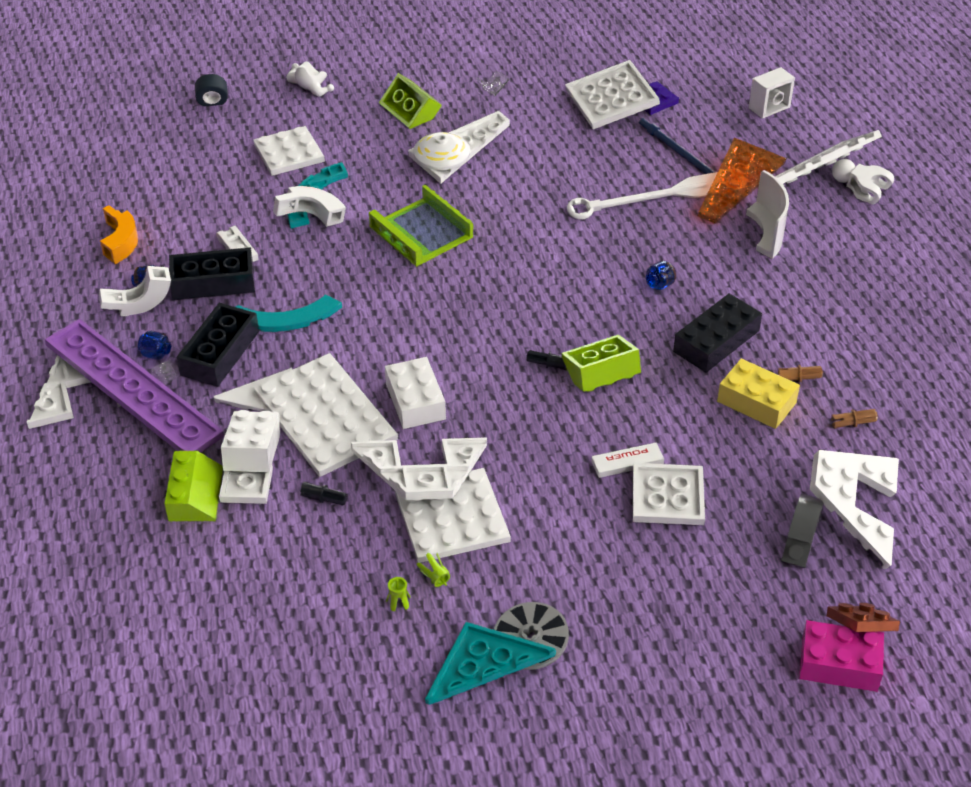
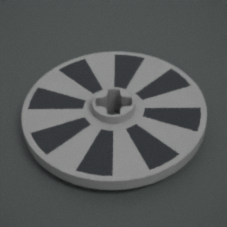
[494,602,569,670]

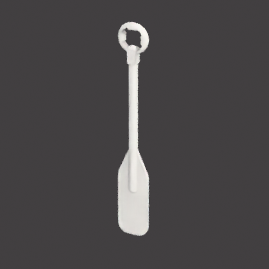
[567,169,746,220]

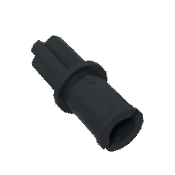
[526,350,567,370]
[300,482,347,505]

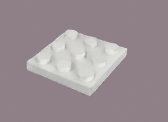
[253,126,325,176]
[633,463,705,525]

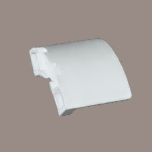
[746,170,789,259]

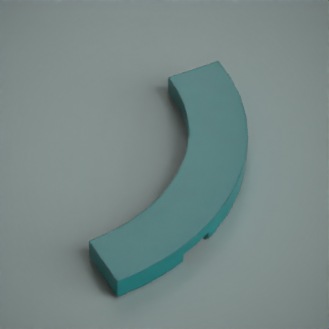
[288,162,348,228]
[236,294,342,332]

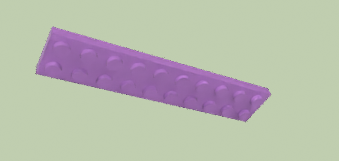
[45,319,224,453]

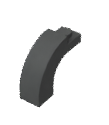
[781,493,824,568]

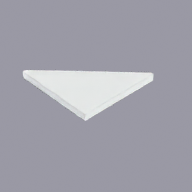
[214,368,293,412]

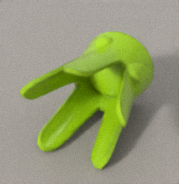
[416,553,450,587]
[386,577,411,612]

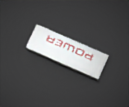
[591,443,664,478]

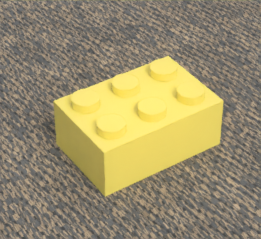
[717,358,800,429]

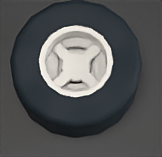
[195,74,228,107]

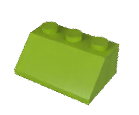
[379,73,442,129]
[561,335,641,392]
[164,451,223,522]

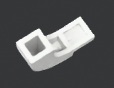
[273,186,346,227]
[99,266,171,316]

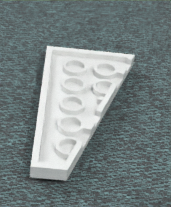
[775,130,882,186]

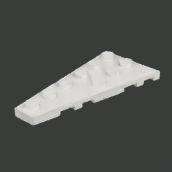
[408,111,509,184]

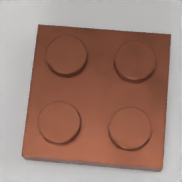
[826,603,900,632]

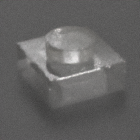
[151,359,180,385]

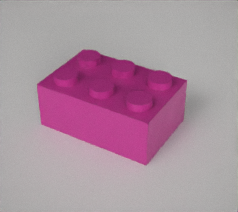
[799,620,884,692]

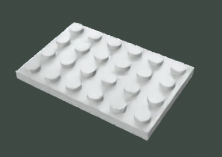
[254,353,398,477]

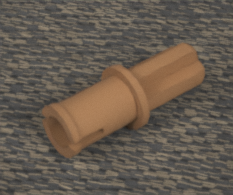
[778,365,823,382]
[831,409,878,429]

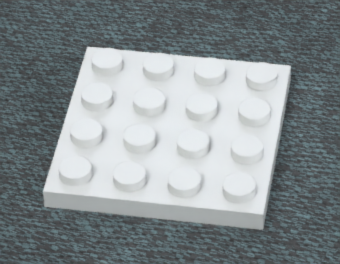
[565,60,660,129]
[395,468,511,563]

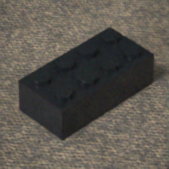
[169,247,255,300]
[673,293,762,373]
[176,302,259,387]

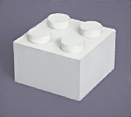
[749,67,795,119]

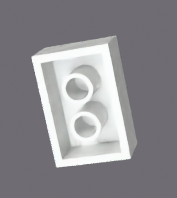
[385,357,446,429]
[221,410,280,472]

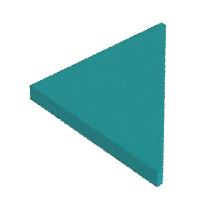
[425,622,556,705]

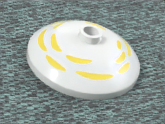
[414,132,470,170]

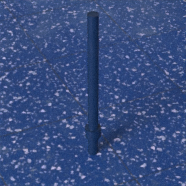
[639,118,715,174]

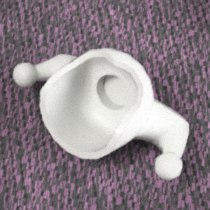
[286,61,334,97]

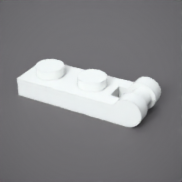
[216,226,259,262]

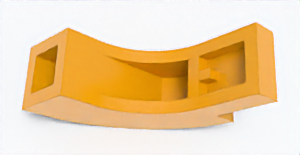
[100,205,138,264]

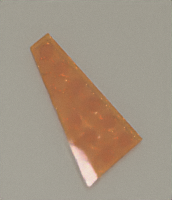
[697,137,787,224]

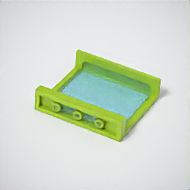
[368,185,474,267]

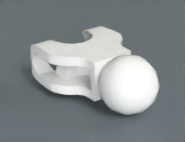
[832,159,894,204]

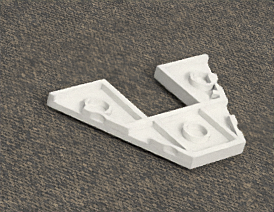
[27,355,121,429]
[351,438,487,501]
[810,450,899,569]

